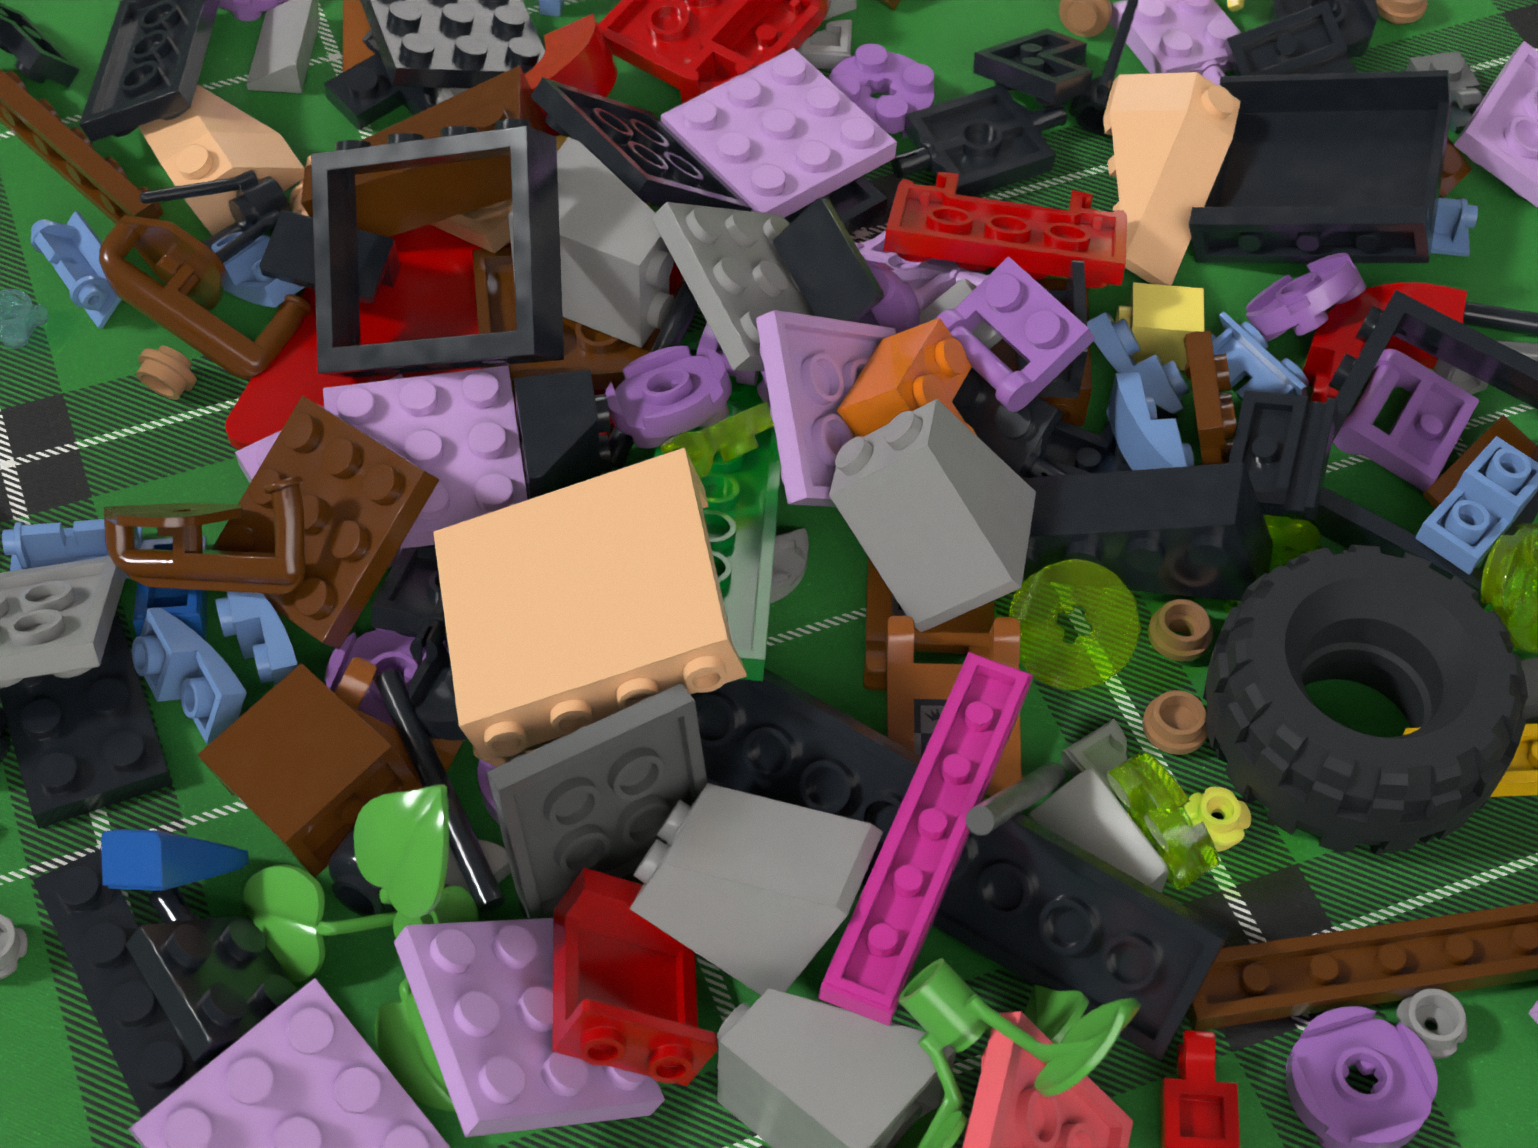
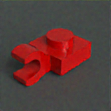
[1159,1030,1240,1148]

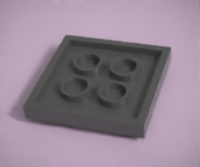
[487,683,707,919]

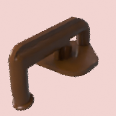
[99,215,312,380]
[104,476,306,594]

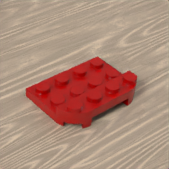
[598,0,830,104]
[883,172,1127,288]

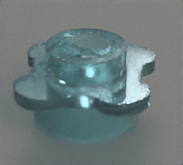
[0,289,49,349]

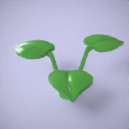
[242,785,478,1112]
[893,958,1141,1148]

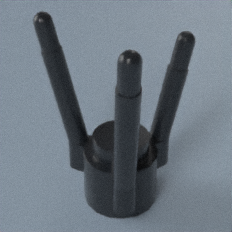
[1069,0,1138,134]
[139,170,290,264]

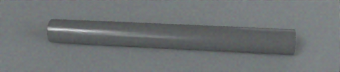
[966,762,1066,835]

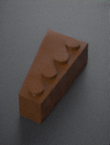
[301,65,546,237]

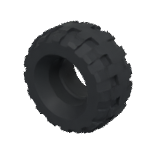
[1203,545,1528,854]

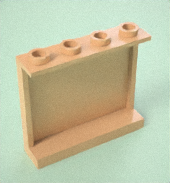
[433,447,747,761]

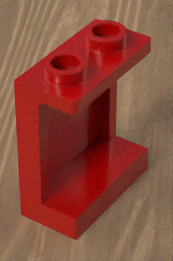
[552,868,718,1086]

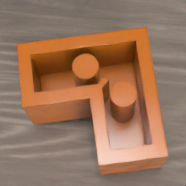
[837,317,977,437]

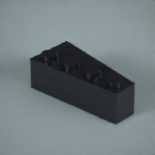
[1022,462,1273,601]

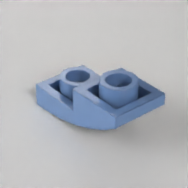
[211,232,304,307]
[1087,312,1190,414]
[1107,372,1194,470]
[1415,436,1538,575]
[215,591,298,686]
[132,607,247,744]

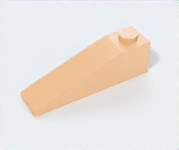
[1103,72,1241,286]
[138,84,305,236]

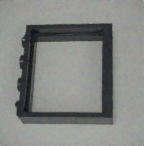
[311,119,564,379]
[1287,290,1538,609]

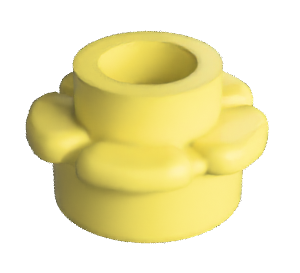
[1184,787,1251,852]

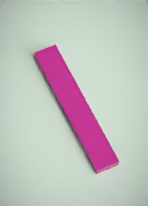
[819,652,1033,1027]

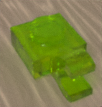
[660,401,774,479]

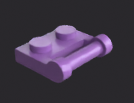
[936,256,1095,412]
[1333,349,1479,492]

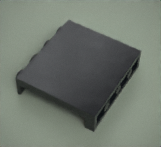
[1189,70,1452,263]

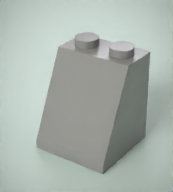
[508,137,674,348]
[829,399,1036,632]
[630,783,883,996]
[716,988,956,1148]

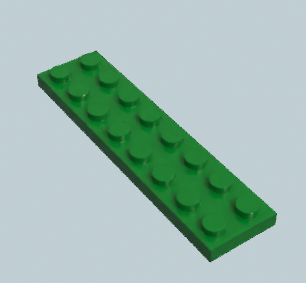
[654,342,781,681]

